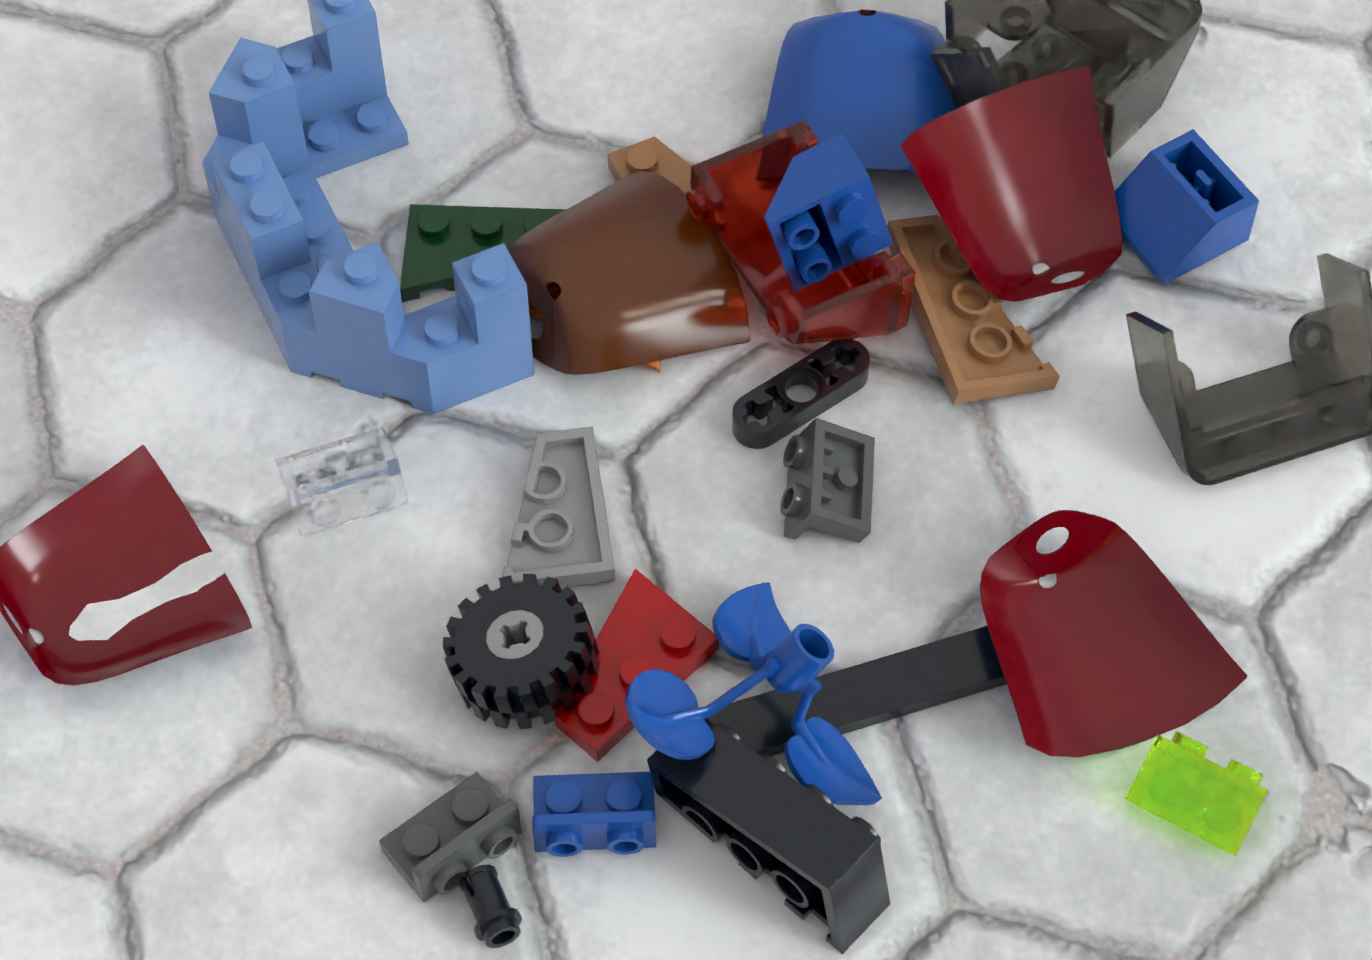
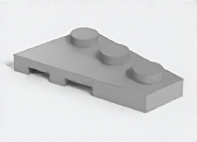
[500,426,615,588]

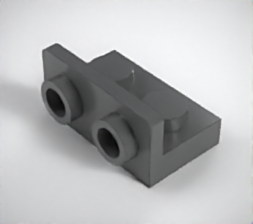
[780,418,875,543]
[379,772,522,903]

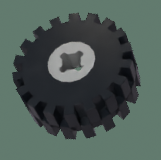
[443,574,600,729]

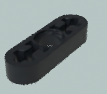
[732,338,870,449]

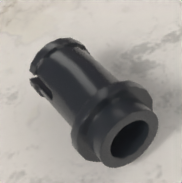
[459,865,522,948]

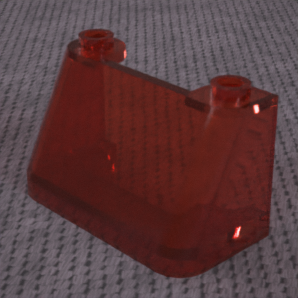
[686,120,916,345]

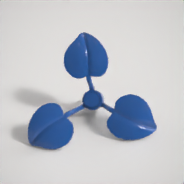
[624,582,882,805]

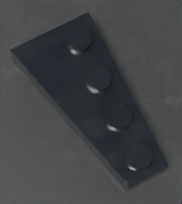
[647,719,890,955]

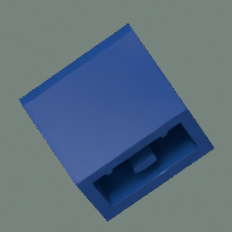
[1114,129,1259,285]
[764,132,893,292]

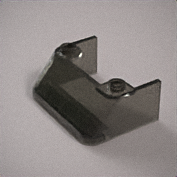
[945,0,1202,159]
[1126,253,1372,485]

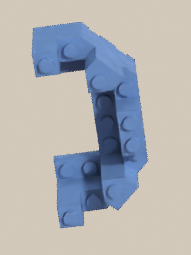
[202,0,534,414]

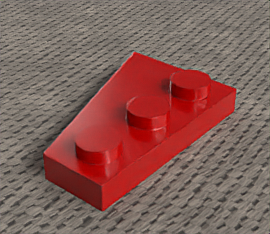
[555,569,719,762]

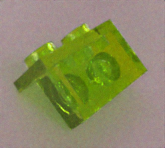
[1125,731,1270,856]

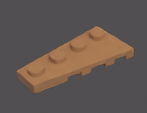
[887,215,1060,404]

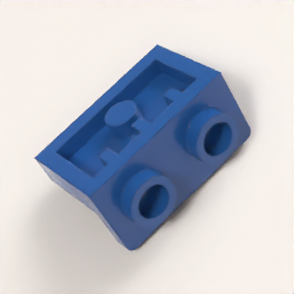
[532,772,656,857]

